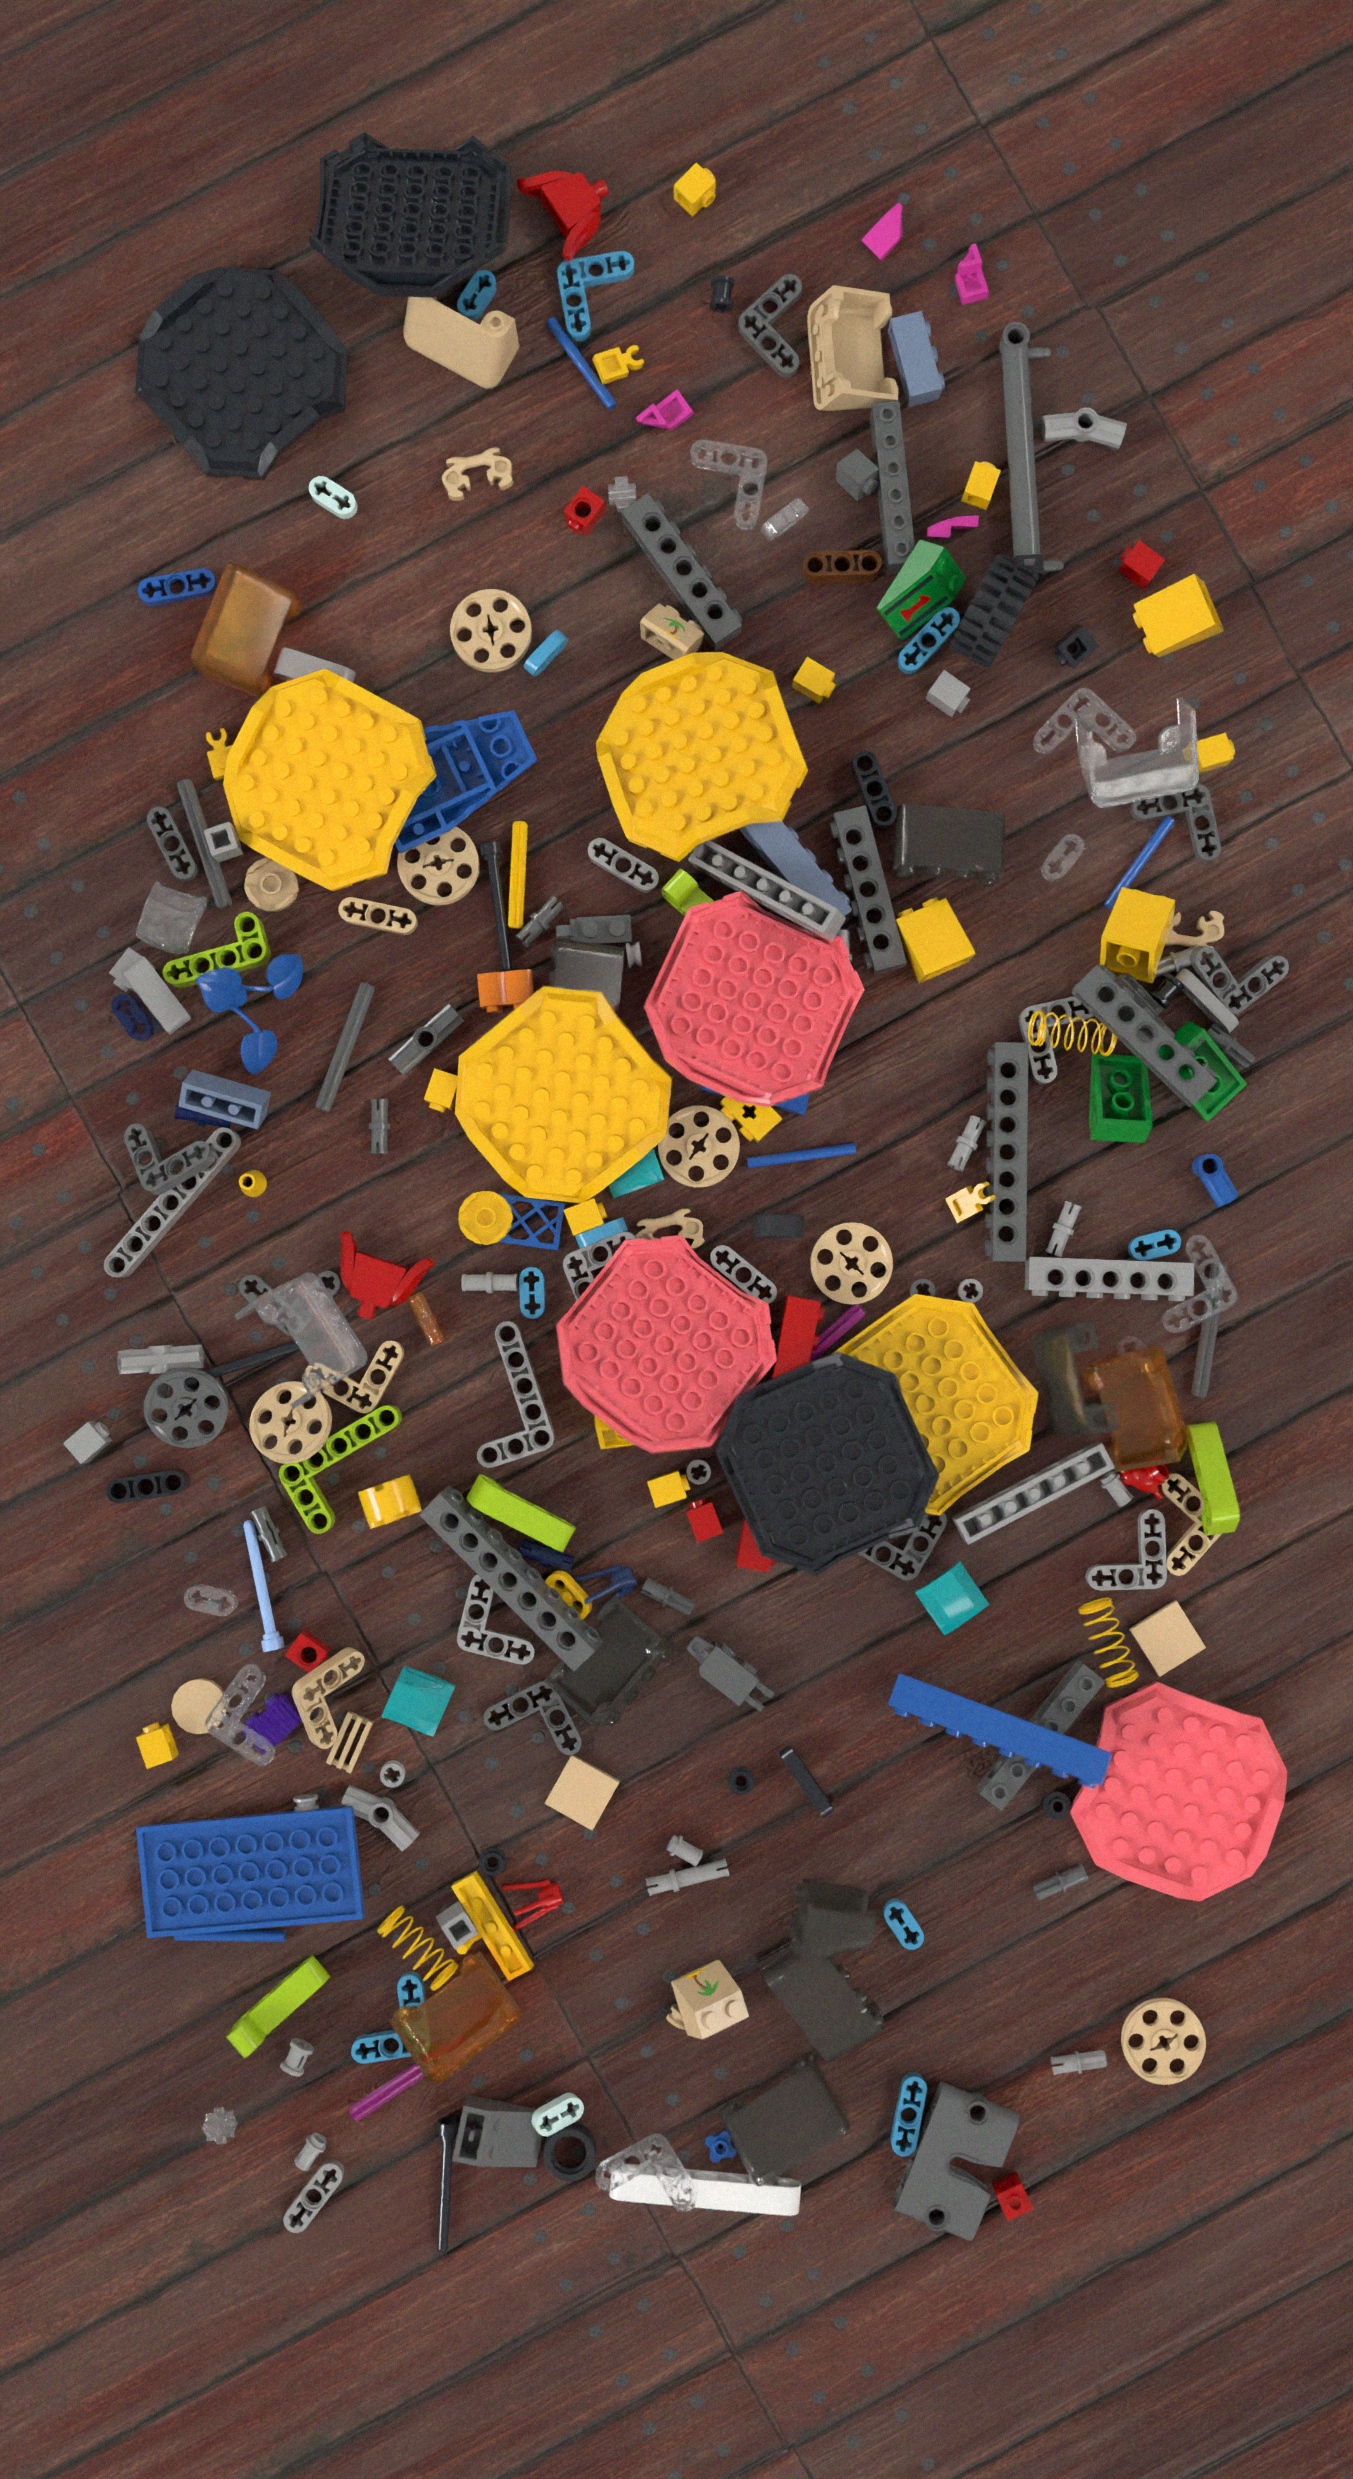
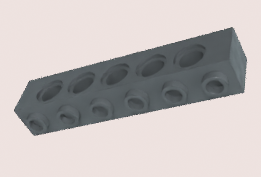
[870,401,915,575]
[622,493,743,651]
[829,805,907,975]
[1071,965,1217,1108]
[976,1659,1105,1811]

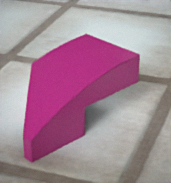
[862,203,903,261]
[955,243,989,305]
[636,389,694,430]
[927,516,979,539]

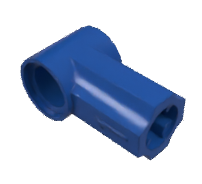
[1192,1154,1239,1207]

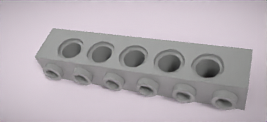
[688,840,846,942]
[1024,1257,1194,1301]
[952,1441,1115,1545]

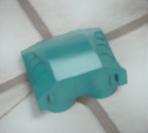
[609,1149,664,1199]
[914,1560,989,1636]
[382,1665,456,1737]

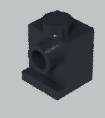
[1053,624,1099,668]

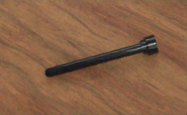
[480,842,513,972]
[185,1337,312,1389]
[437,2117,460,2253]

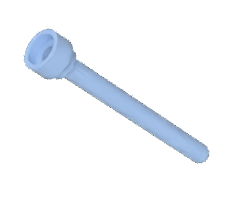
[243,1520,285,1652]

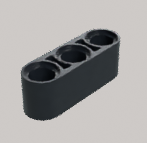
[851,750,897,831]
[106,1469,191,1503]

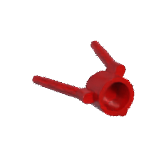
[502,1879,564,1932]

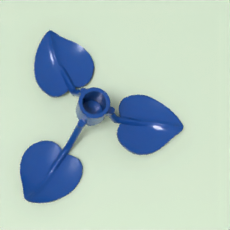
[196,954,303,1075]

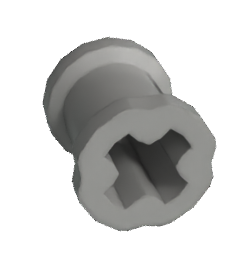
[280,2038,314,2077]

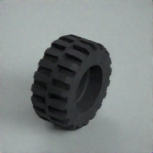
[950,554,1039,667]

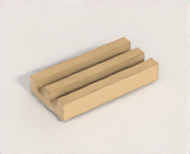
[326,1711,374,1774]

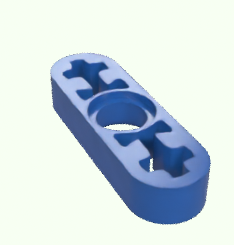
[138,569,218,606]

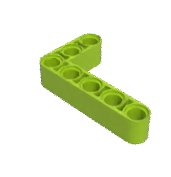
[279,1405,402,1534]

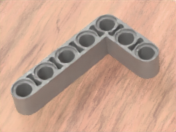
[477,1321,555,1468]

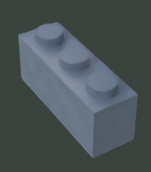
[888,311,945,407]
[179,1069,271,1129]

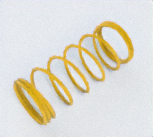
[1028,1010,1117,1056]
[1078,1598,1139,1688]
[377,1906,458,1991]

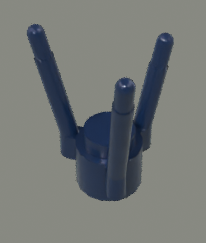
[572,1564,638,1614]

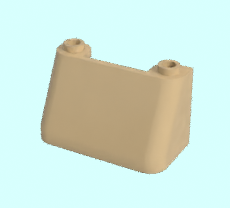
[807,285,899,411]
[403,297,519,388]

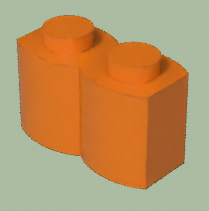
[477,969,535,1013]

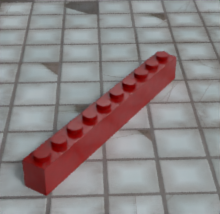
[735,1295,824,1572]

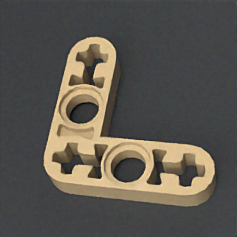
[304,1341,404,1413]
[1159,1473,1221,1576]
[292,1647,365,1749]

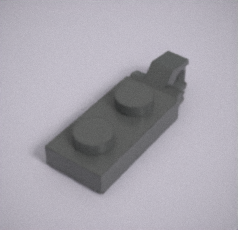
[556,915,632,946]

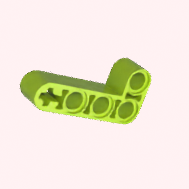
[662,868,714,916]
[163,912,271,988]
[1186,1421,1240,1536]
[466,1474,576,1552]
[226,1955,331,2058]

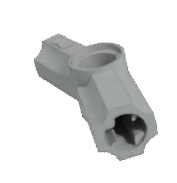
[1041,407,1127,449]
[117,1345,204,1374]
[340,1785,420,1851]

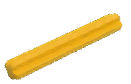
[508,821,528,929]

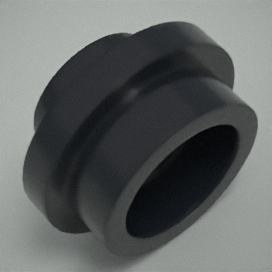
[727,1766,755,1795]
[1043,1791,1071,1820]
[479,1848,507,1876]

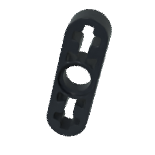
[779,1744,835,1818]

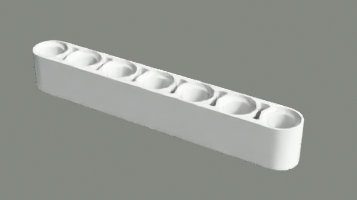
[609,2163,801,2216]

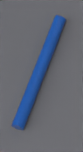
[546,317,617,411]
[1104,816,1175,910]
[747,1143,856,1168]
[174,1930,286,1942]

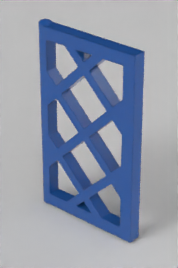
[495,1192,566,1250]

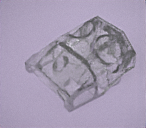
[136,881,207,954]

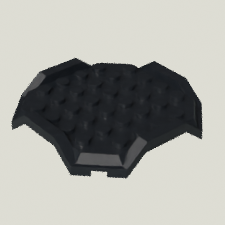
[309,132,511,298]
[135,267,349,481]
[716,1352,940,1576]

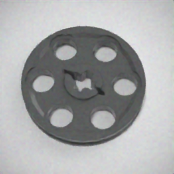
[144,1367,229,1448]

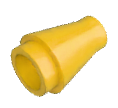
[239,1170,267,1197]

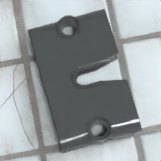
[892,2081,1020,2241]

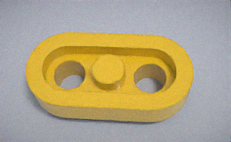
[545,1570,592,1620]

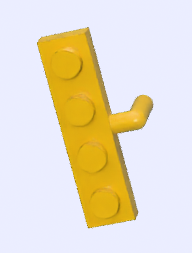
[451,1871,534,1981]

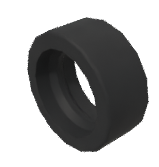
[753,1214,805,1238]
[544,2122,597,2182]

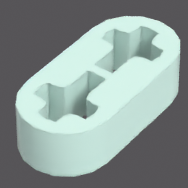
[309,476,357,519]
[532,2093,584,2136]

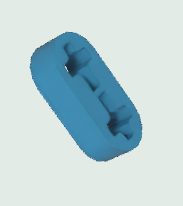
[457,270,497,321]
[524,630,569,677]
[575,1217,628,1249]
[1128,1230,1181,1261]
[519,1267,545,1319]
[883,1898,924,1950]

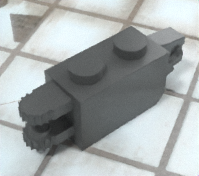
[1098,964,1168,1041]
[687,1635,775,1712]

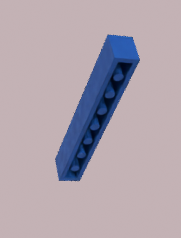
[888,1673,1113,1789]

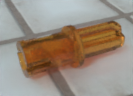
[408,1292,445,1347]

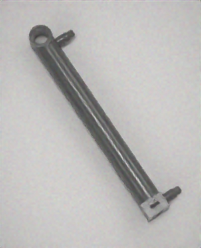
[999,322,1063,582]

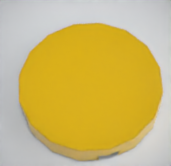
[458,1191,513,1245]

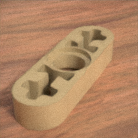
[339,897,418,935]

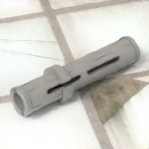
[645,1858,730,1896]

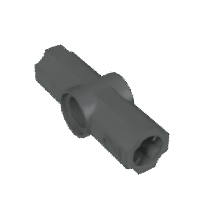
[388,1004,465,1076]

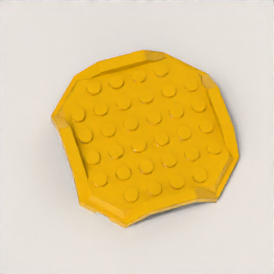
[596,652,808,862]
[223,668,437,891]
[455,986,672,1203]
[832,1294,1038,1515]

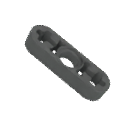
[147,807,198,882]

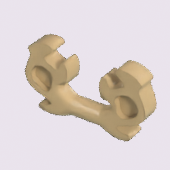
[442,448,513,501]
[1165,911,1224,948]
[636,1208,704,1249]

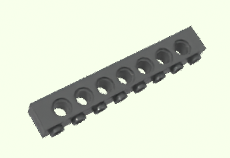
[985,1042,1028,1262]
[419,1485,603,1671]

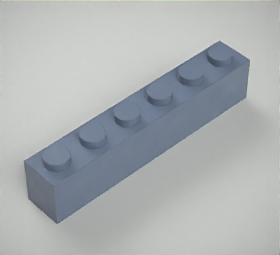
[738,822,852,916]

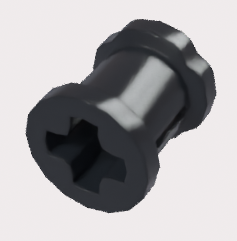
[710,275,734,313]
[1149,973,1184,1009]

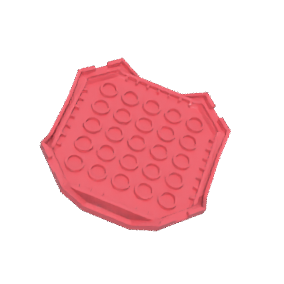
[644,890,864,1108]
[556,1235,777,1453]
[1070,1681,1288,1901]

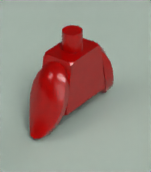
[516,170,609,263]
[339,1231,436,1320]

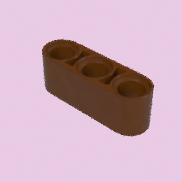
[802,550,882,584]

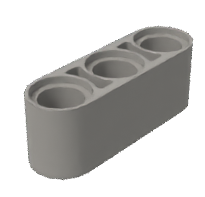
[273,647,356,683]
[121,956,191,1035]

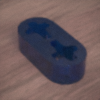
[111,994,154,1042]

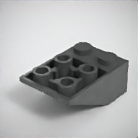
[452,2094,547,2167]

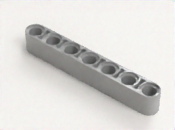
[104,1128,241,1278]

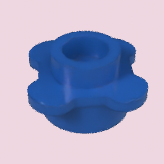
[705,2130,736,2163]

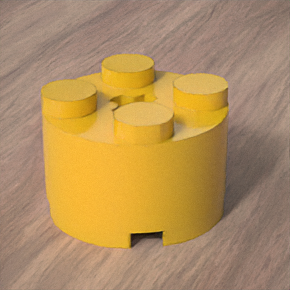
[358,1474,422,1529]

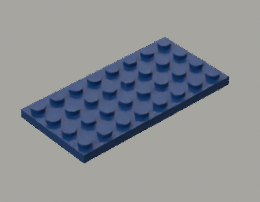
[136,1806,365,1938]

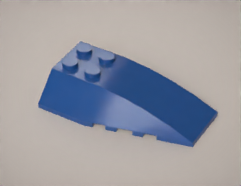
[395,710,537,854]

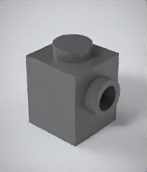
[836,449,879,501]

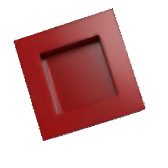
[564,486,606,536]
[1118,540,1165,590]
[686,1498,723,1542]
[285,1629,332,1673]
[992,2171,1033,2221]

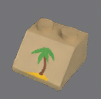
[640,603,704,660]
[671,1960,749,2040]

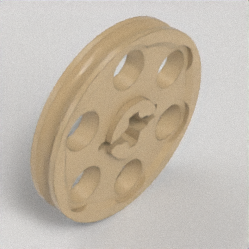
[450,589,532,673]
[397,826,480,905]
[658,1106,740,1188]
[810,1223,893,1304]
[250,1381,332,1464]
[1121,1998,1206,2085]

